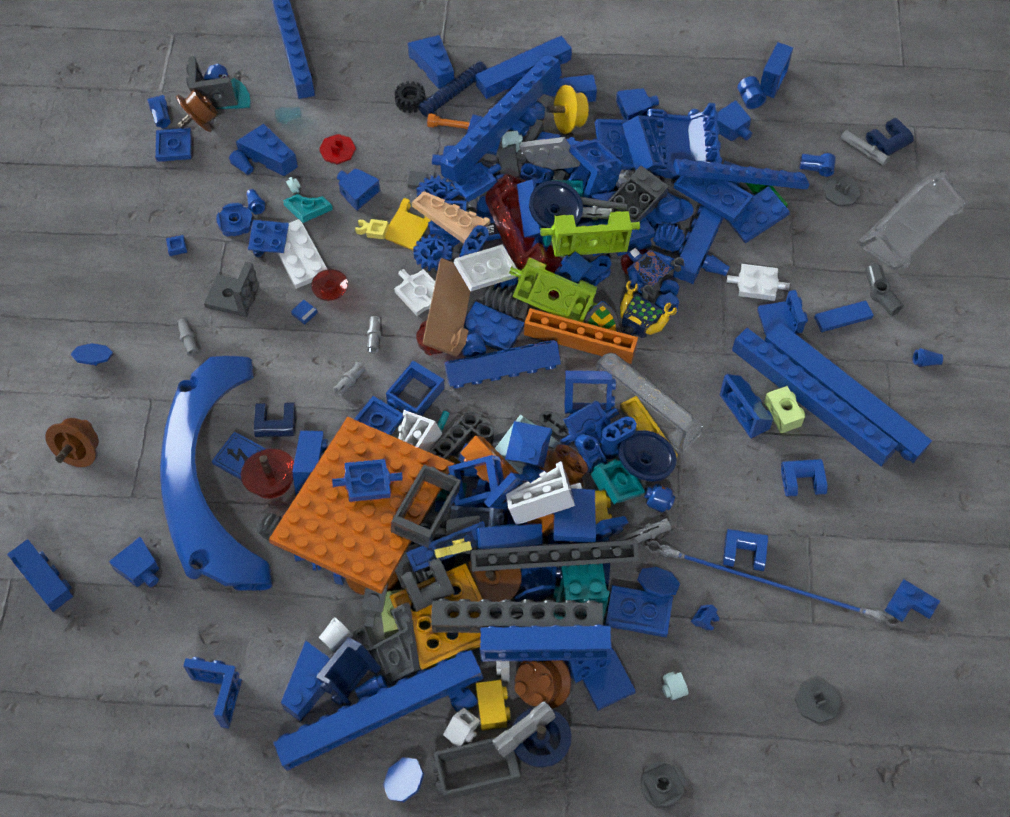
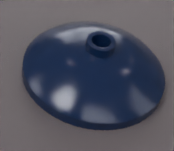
[529,181,583,228]
[618,430,677,481]

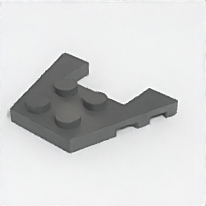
[353,602,420,684]

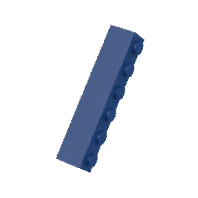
[476,35,572,99]
[444,340,561,388]
[480,625,611,661]

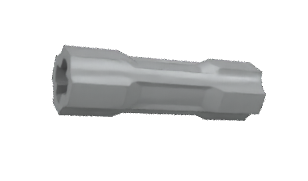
[492,701,555,757]

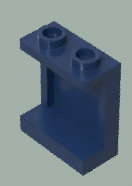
[316,637,381,706]

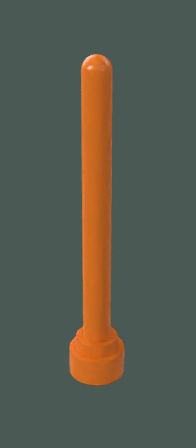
[427,113,509,132]

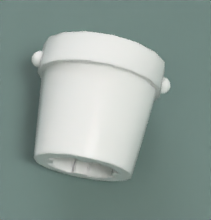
[319,617,353,652]

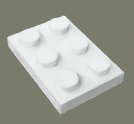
[454,245,517,292]

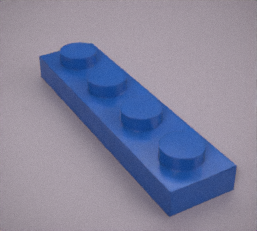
[406,521,485,572]

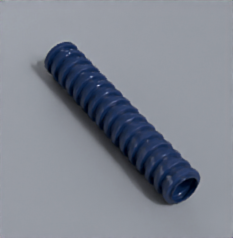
[419,61,487,117]

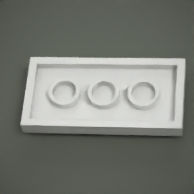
[277,219,329,289]

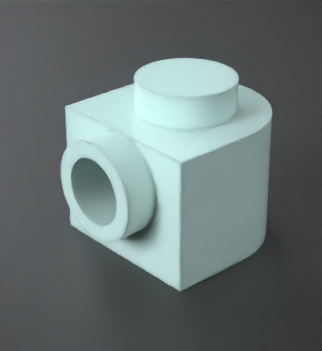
[501,131,523,153]
[662,672,688,701]

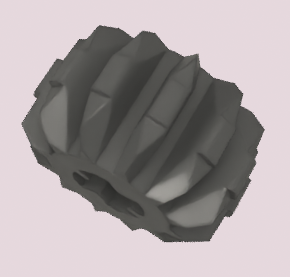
[256,513,282,541]

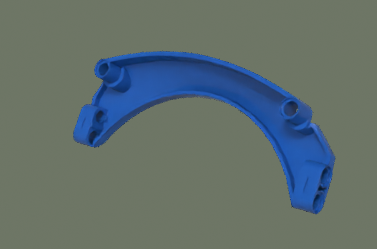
[160,356,272,591]

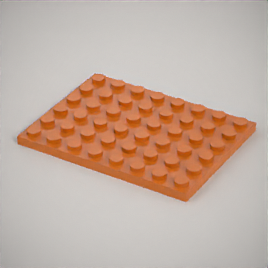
[269,417,454,594]

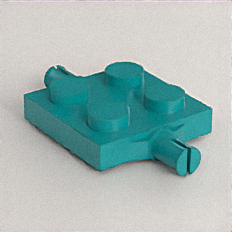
[561,563,608,616]

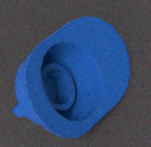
[652,197,694,225]

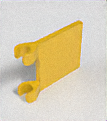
[384,198,430,251]

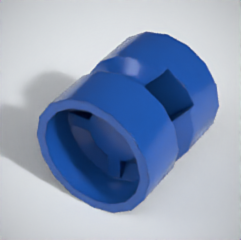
[737,76,766,109]

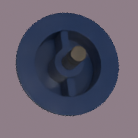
[512,707,572,767]

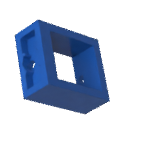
[760,42,794,98]
[386,361,445,416]
[564,370,616,414]
[448,455,504,507]

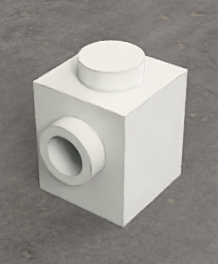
[443,708,480,747]

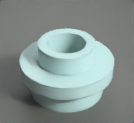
[286,177,301,194]

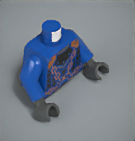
[627,247,685,299]

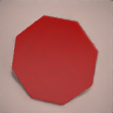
[319,134,356,164]

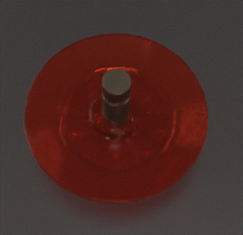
[241,449,294,499]

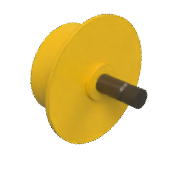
[547,85,589,134]

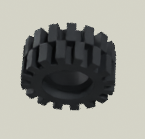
[395,81,426,113]

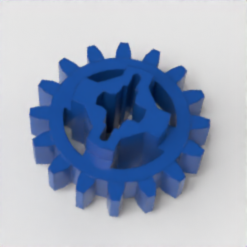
[417,175,455,201]
[413,234,452,271]

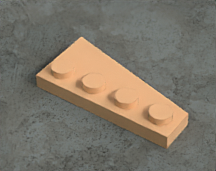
[412,191,490,243]

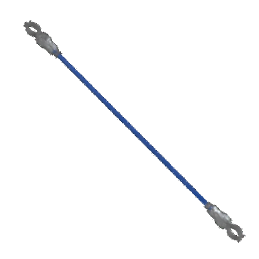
[645,540,900,627]

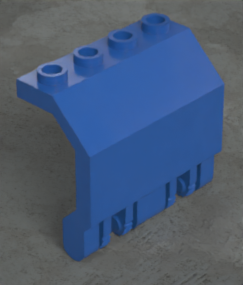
[647,103,722,179]

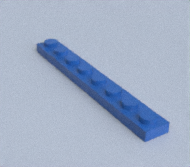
[673,159,810,190]

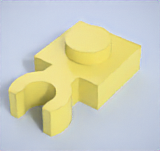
[355,219,389,240]
[434,538,472,558]

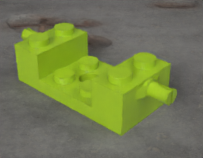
[540,211,640,257]
[508,257,597,322]

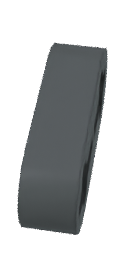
[539,411,569,440]

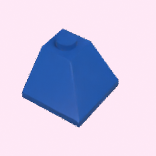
[505,421,553,468]

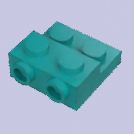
[591,459,645,504]

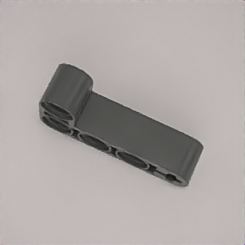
[429,411,494,460]

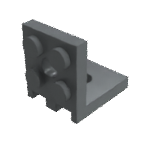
[186,56,238,108]
[204,261,259,317]

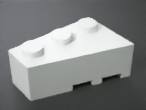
[398,410,442,452]
[506,462,575,525]

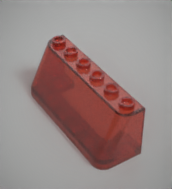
[485,173,563,273]

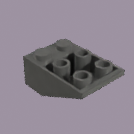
[608,166,669,222]

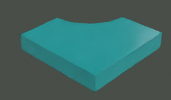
[283,194,333,223]

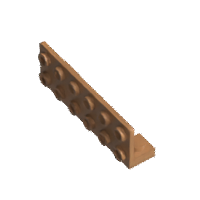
[422,258,470,357]

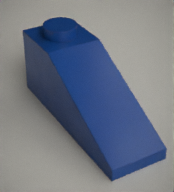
[544,75,597,103]

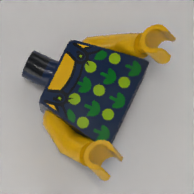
[620,281,677,338]

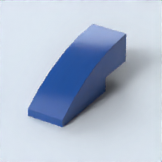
[477,523,543,549]

